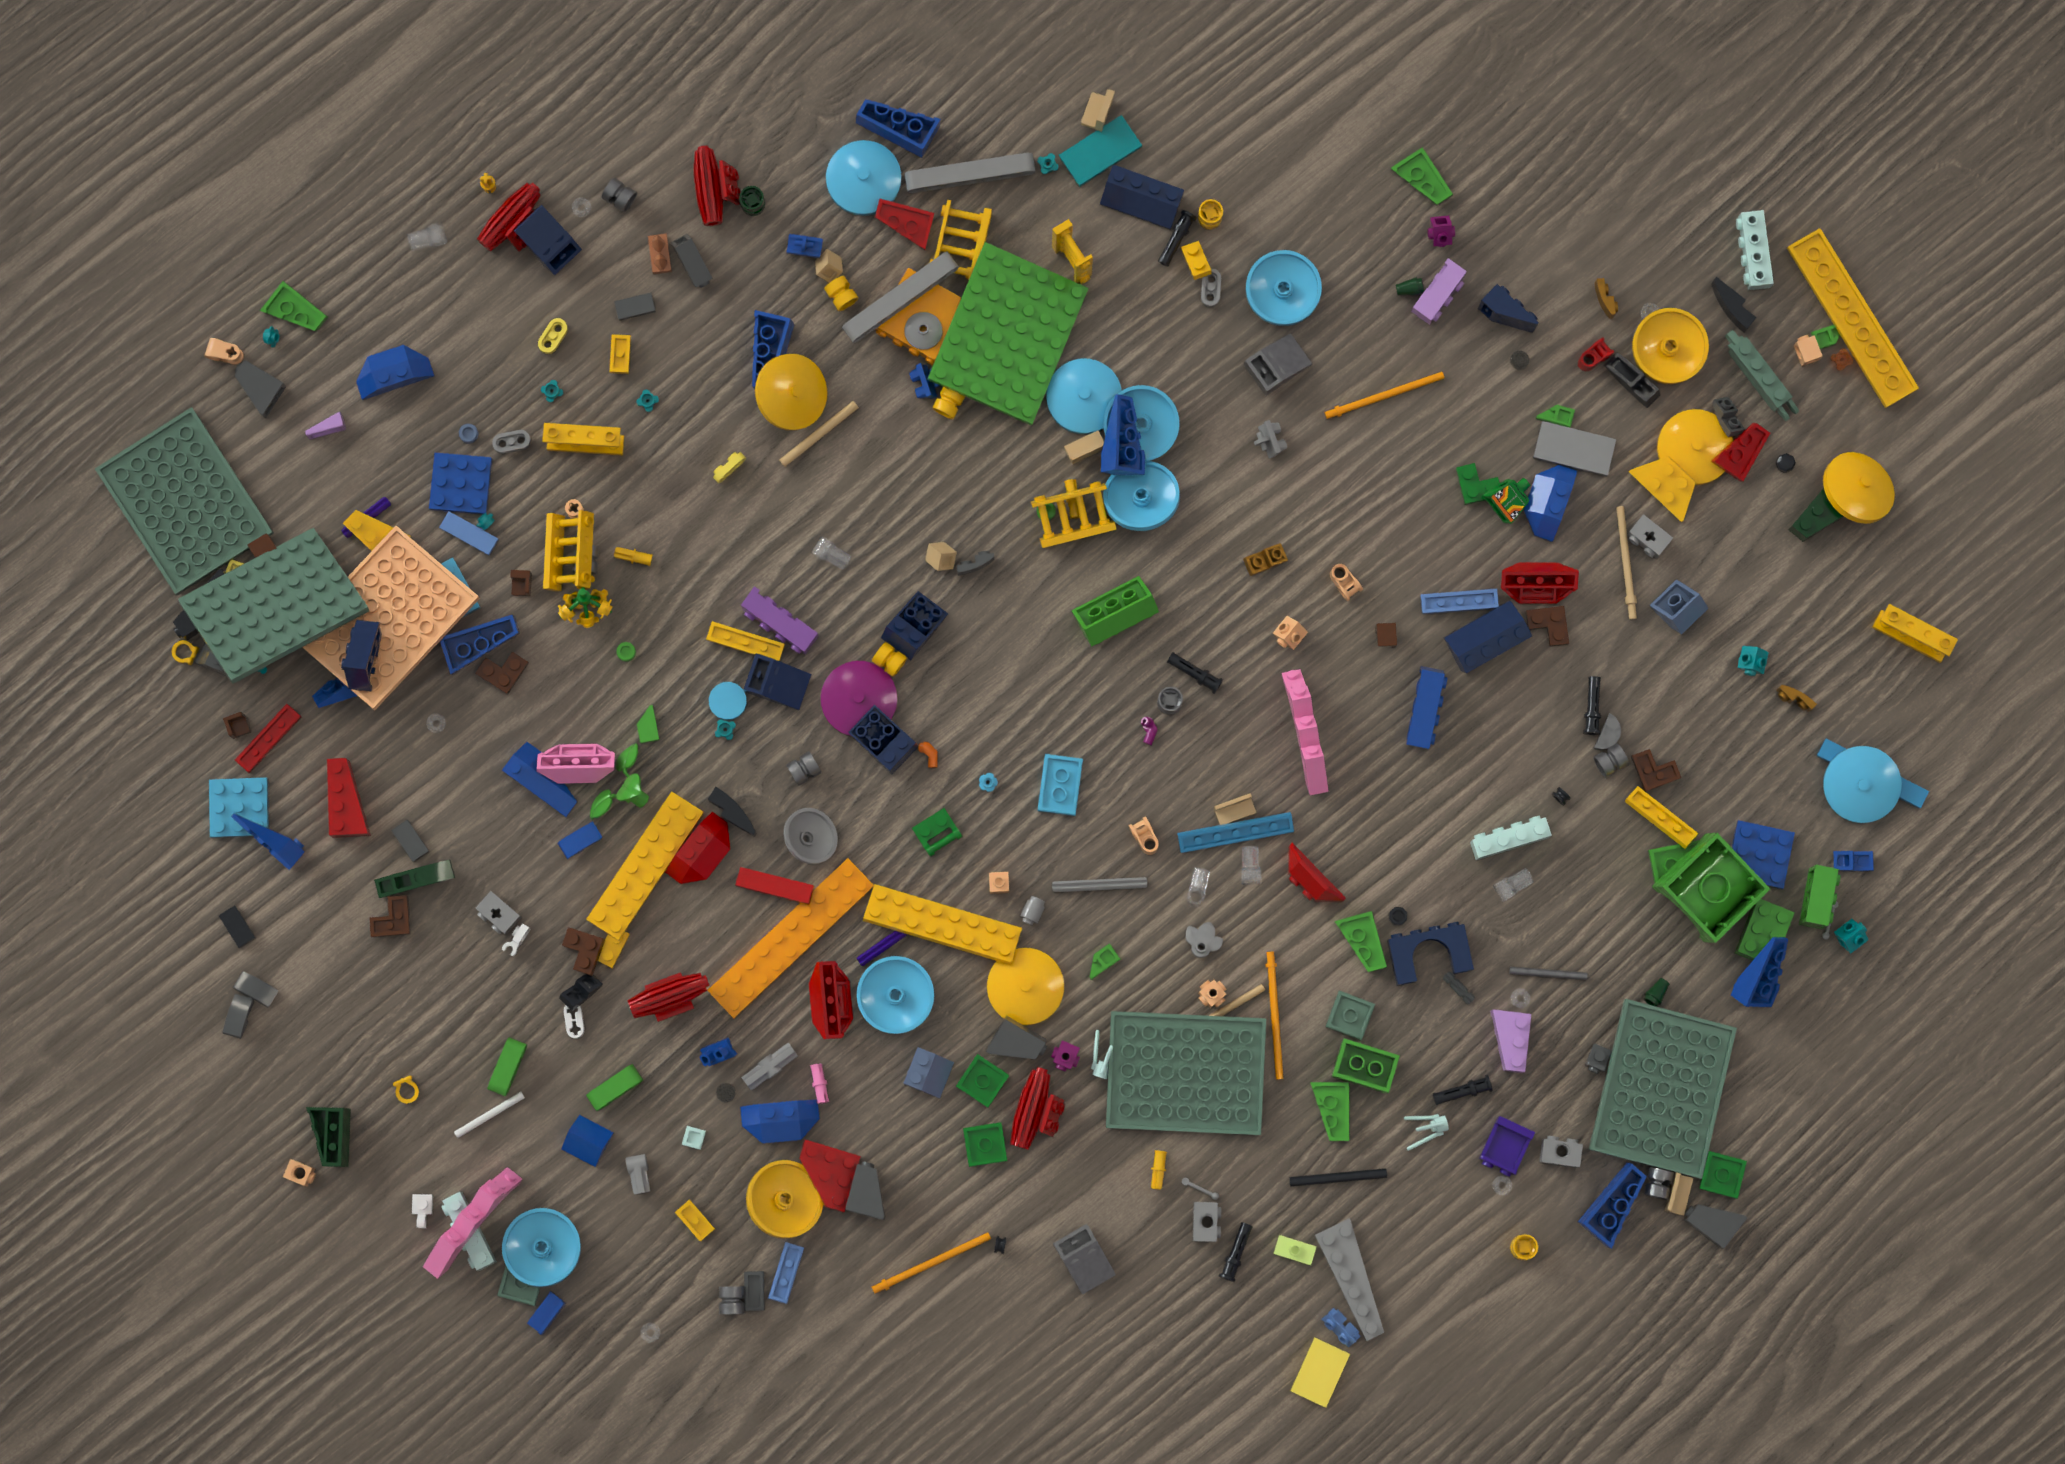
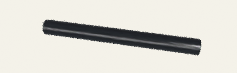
[1289,1168,1387,1187]

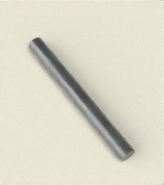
[1509,966,1587,980]

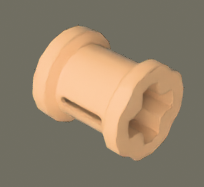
[565,499,584,519]

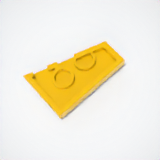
[343,510,411,551]

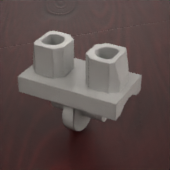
[1254,420,1287,459]

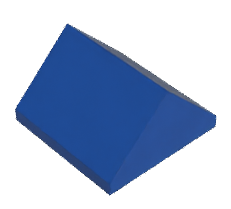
[561,1115,614,1167]

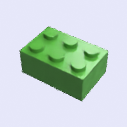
[1799,865,1841,929]
[1734,899,1795,961]
[1331,1038,1400,1094]

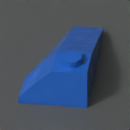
[1101,394,1145,475]
[312,678,357,708]
[502,742,577,817]
[231,813,305,870]
[1731,937,1788,1007]

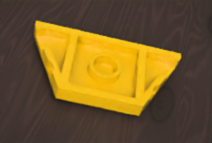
[1629,456,1696,522]

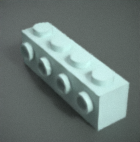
[1736,210,1774,290]
[1470,816,1552,860]
[442,1192,497,1271]

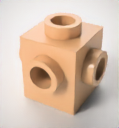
[1273,616,1308,650]
[1198,980,1227,1008]

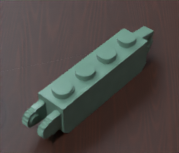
[1725,330,1799,421]

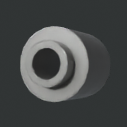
[1020,896,1045,926]

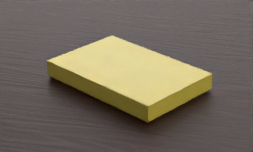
[1290,1337,1350,1408]

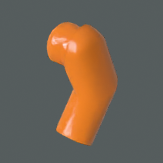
[918,742,938,768]

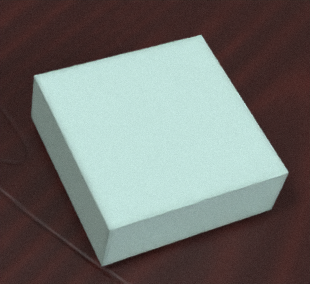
[682,1126,706,1150]

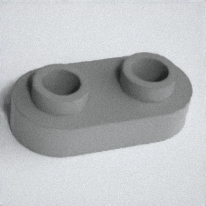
[1201,269,1221,307]
[492,430,531,454]

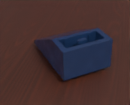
[514,205,582,275]
[1478,284,1539,333]
[881,591,948,661]
[744,653,812,710]
[848,705,918,775]

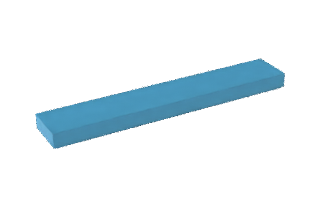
[1817,739,1929,809]
[1177,812,1294,853]

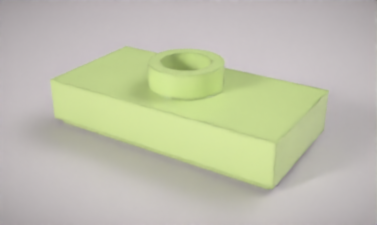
[1273,1235,1316,1265]

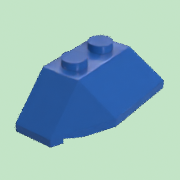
[356,345,434,400]
[1523,465,1577,542]
[740,1100,820,1144]

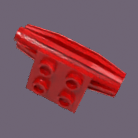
[693,145,741,226]
[477,183,541,252]
[628,972,710,1022]
[1010,1067,1065,1150]

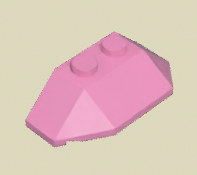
[537,744,615,784]

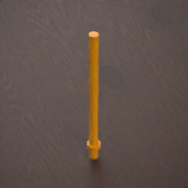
[1324,372,1444,419]
[1265,952,1283,1080]
[872,1232,991,1294]

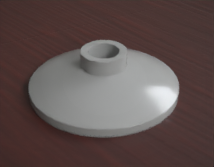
[904,312,942,350]

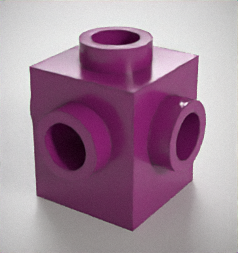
[1427,215,1455,247]
[1051,1040,1080,1072]

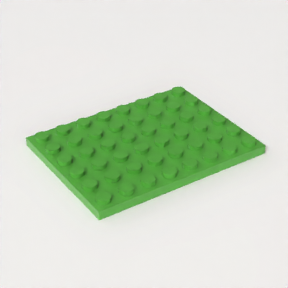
[927,242,1089,425]

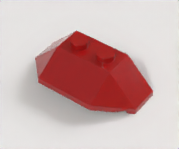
[1501,562,1579,604]
[665,812,730,884]
[1288,842,1346,903]
[809,961,853,1039]

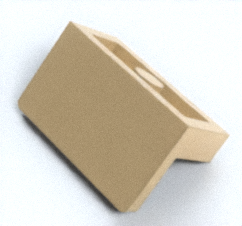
[1081,89,1115,132]
[1064,430,1104,464]
[1214,793,1256,825]
[1664,1173,1693,1216]

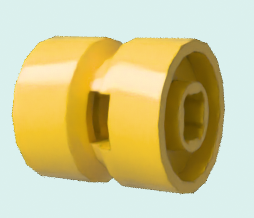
[1198,199,1223,230]
[824,276,859,311]
[932,387,965,420]
[872,642,908,677]
[1510,1234,1538,1260]

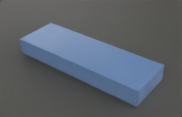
[439,511,499,556]
[768,1242,804,1304]

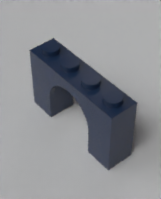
[1387,922,1474,986]

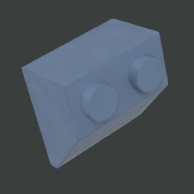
[1650,580,1709,635]
[903,1047,954,1098]

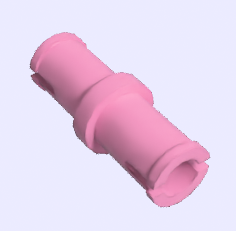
[810,1063,830,1104]

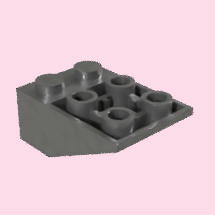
[1244,333,1312,396]
[1053,1224,1116,1295]

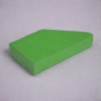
[1811,325,1840,350]
[1536,405,1575,428]
[637,705,660,744]
[1090,943,1121,980]

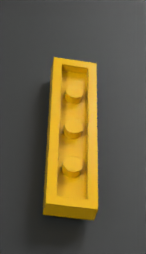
[706,621,785,661]
[1625,786,1698,849]

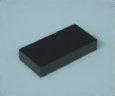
[219,905,256,948]

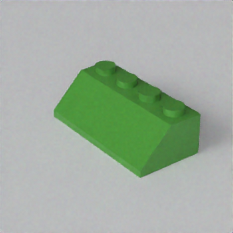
[1071,576,1159,647]

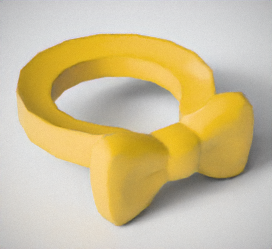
[171,640,200,666]
[393,1075,419,1104]

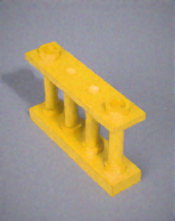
[930,200,992,280]
[1052,219,1093,284]
[542,423,625,456]
[1031,481,1117,548]
[543,510,594,592]
[1872,604,1958,663]

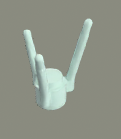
[1091,1030,1113,1079]
[1404,1114,1449,1151]

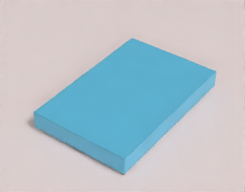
[1038,754,1083,816]

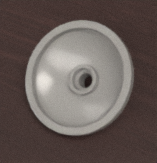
[783,808,838,864]

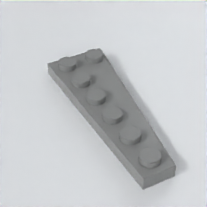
[1315,1218,1384,1341]

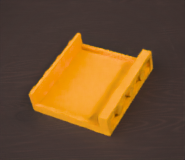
[875,268,961,366]

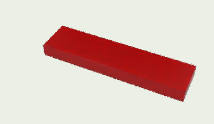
[235,704,302,774]
[735,867,815,905]

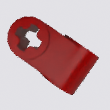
[1578,337,1615,372]

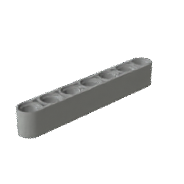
[904,153,1036,193]
[842,252,959,343]

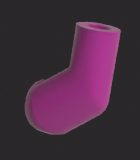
[1141,716,1158,746]

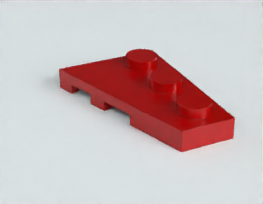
[875,199,934,250]
[1711,423,1770,481]

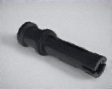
[1158,210,1197,267]
[1167,652,1223,694]
[1583,676,1601,735]
[1433,1075,1493,1105]
[1219,1222,1253,1282]

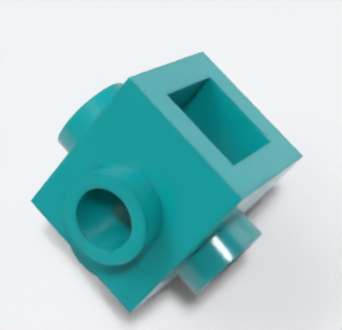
[1737,646,1769,676]
[1834,918,1869,954]

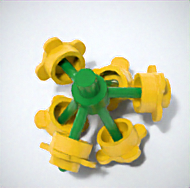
[558,576,613,628]

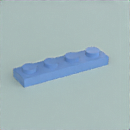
[1420,589,1499,614]

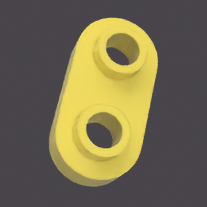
[538,318,568,354]
[713,452,746,484]

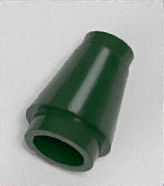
[1396,277,1424,295]
[1644,978,1670,1007]

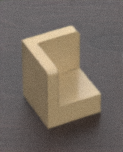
[815,249,843,283]
[925,542,957,571]

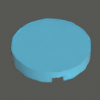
[709,682,747,720]

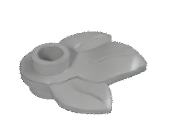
[1185,922,1223,958]

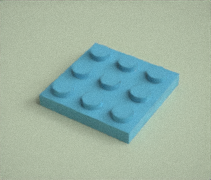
[209,777,269,838]

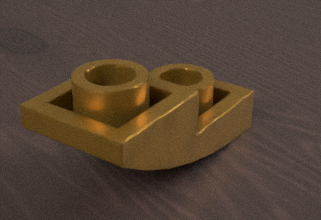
[1594,278,1618,319]
[1243,543,1288,576]
[1776,685,1817,712]

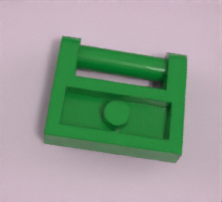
[912,808,963,857]

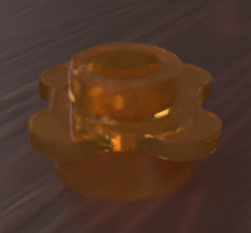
[1831,348,1853,371]

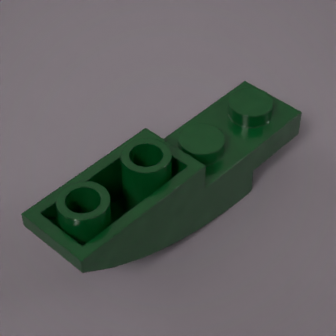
[374,859,455,898]

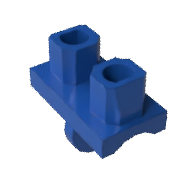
[786,234,823,258]
[909,363,940,399]
[699,1038,737,1066]

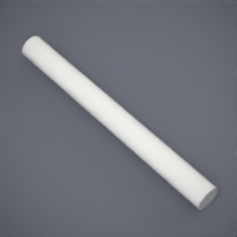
[454,1092,525,1138]

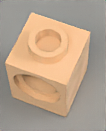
[1794,335,1823,367]
[989,872,1009,894]
[283,1159,316,1186]

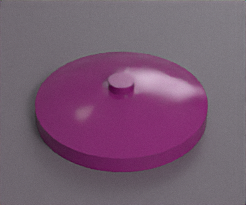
[821,661,897,737]

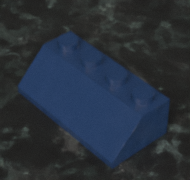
[1100,164,1184,230]
[1444,600,1532,673]

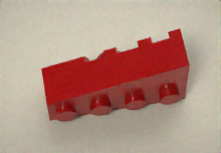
[327,758,371,838]

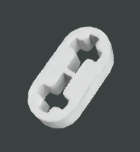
[564,1005,585,1039]

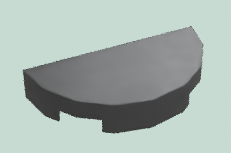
[1594,713,1621,750]

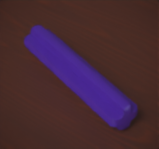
[341,497,391,538]
[857,931,908,966]

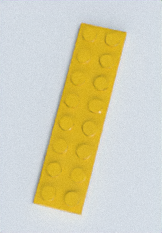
[586,791,704,941]
[863,884,1022,965]

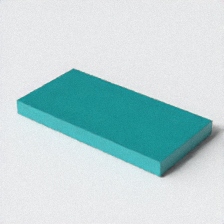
[1059,115,1142,187]

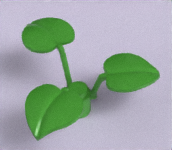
[590,743,649,821]

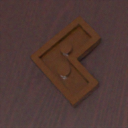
[1526,606,1569,647]
[475,652,529,695]
[1631,749,1682,792]
[370,895,410,937]
[562,927,605,976]

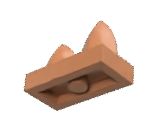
[648,233,672,274]

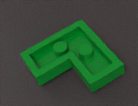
[1456,463,1500,505]

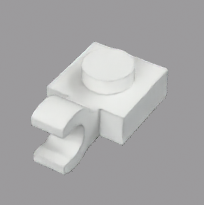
[502,923,531,956]
[412,1194,433,1228]

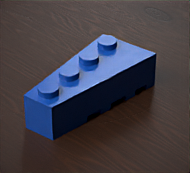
[856,99,941,158]
[752,310,795,389]
[440,615,520,675]
[1406,666,1447,749]
[1578,1162,1647,1249]

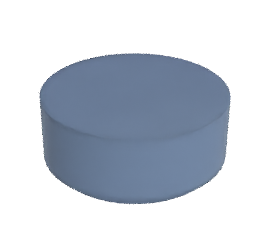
[459,424,479,444]

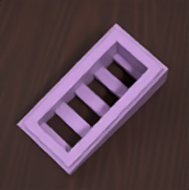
[305,412,346,439]

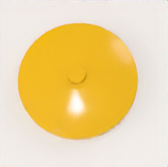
[1632,308,1709,384]
[755,354,827,430]
[1657,409,1733,485]
[1823,452,1895,524]
[987,948,1064,1025]
[746,1160,823,1239]

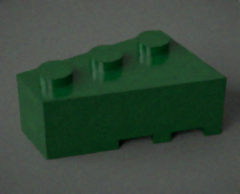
[1788,488,1844,542]
[306,1107,351,1167]

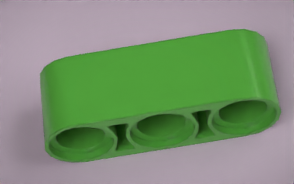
[487,1037,527,1097]
[586,1064,643,1112]

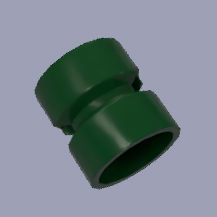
[739,186,765,216]

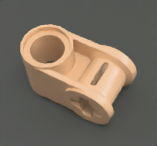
[205,338,244,365]
[1330,564,1363,601]
[1128,816,1159,855]

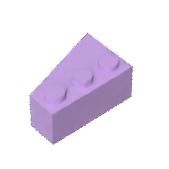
[1411,258,1467,325]
[1490,1010,1531,1073]

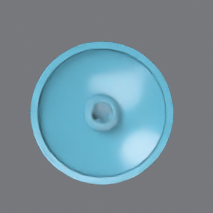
[826,140,902,216]
[1246,250,1322,326]
[1046,358,1122,434]
[1103,385,1180,461]
[1103,461,1180,531]
[1823,746,1902,823]
[857,956,934,1034]
[502,1208,581,1287]

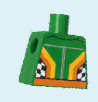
[1482,478,1531,524]

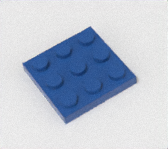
[429,453,492,514]
[1732,820,1795,889]

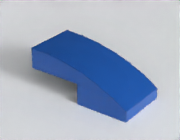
[558,821,603,859]
[1833,851,1874,871]

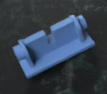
[1322,1308,1360,1348]

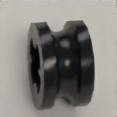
[1552,787,1571,806]
[994,1236,1007,1254]

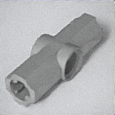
[741,1043,798,1091]

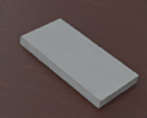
[1533,421,1616,477]

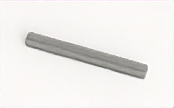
[1052,877,1147,892]

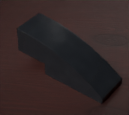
[1711,277,1757,333]
[1604,352,1661,408]
[708,786,757,837]

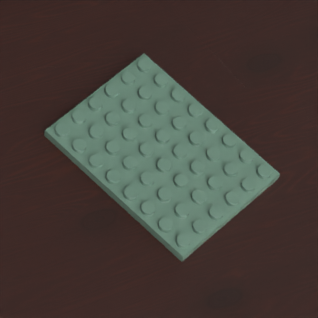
[95,407,274,595]
[178,527,369,684]
[1589,999,1737,1179]
[1106,1011,1266,1135]

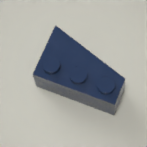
[341,620,382,692]

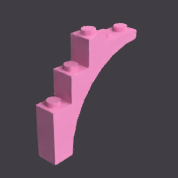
[1282,669,1329,795]
[423,1167,522,1279]

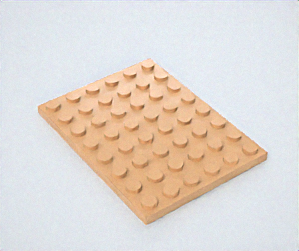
[302,526,480,711]

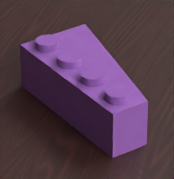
[741,586,819,654]

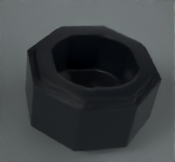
[1776,453,1796,473]
[1389,907,1407,926]

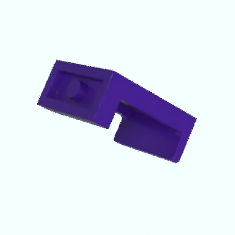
[1479,1116,1535,1177]

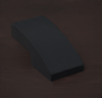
[559,974,603,1011]

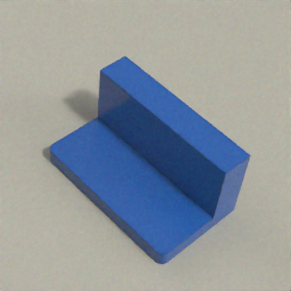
[527,1291,566,1335]

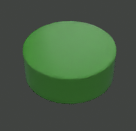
[1037,503,1056,521]
[616,642,636,662]

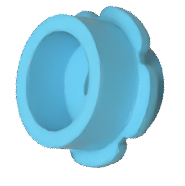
[979,773,998,792]

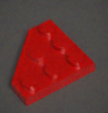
[799,1139,861,1213]

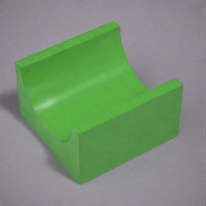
[1652,833,1770,943]

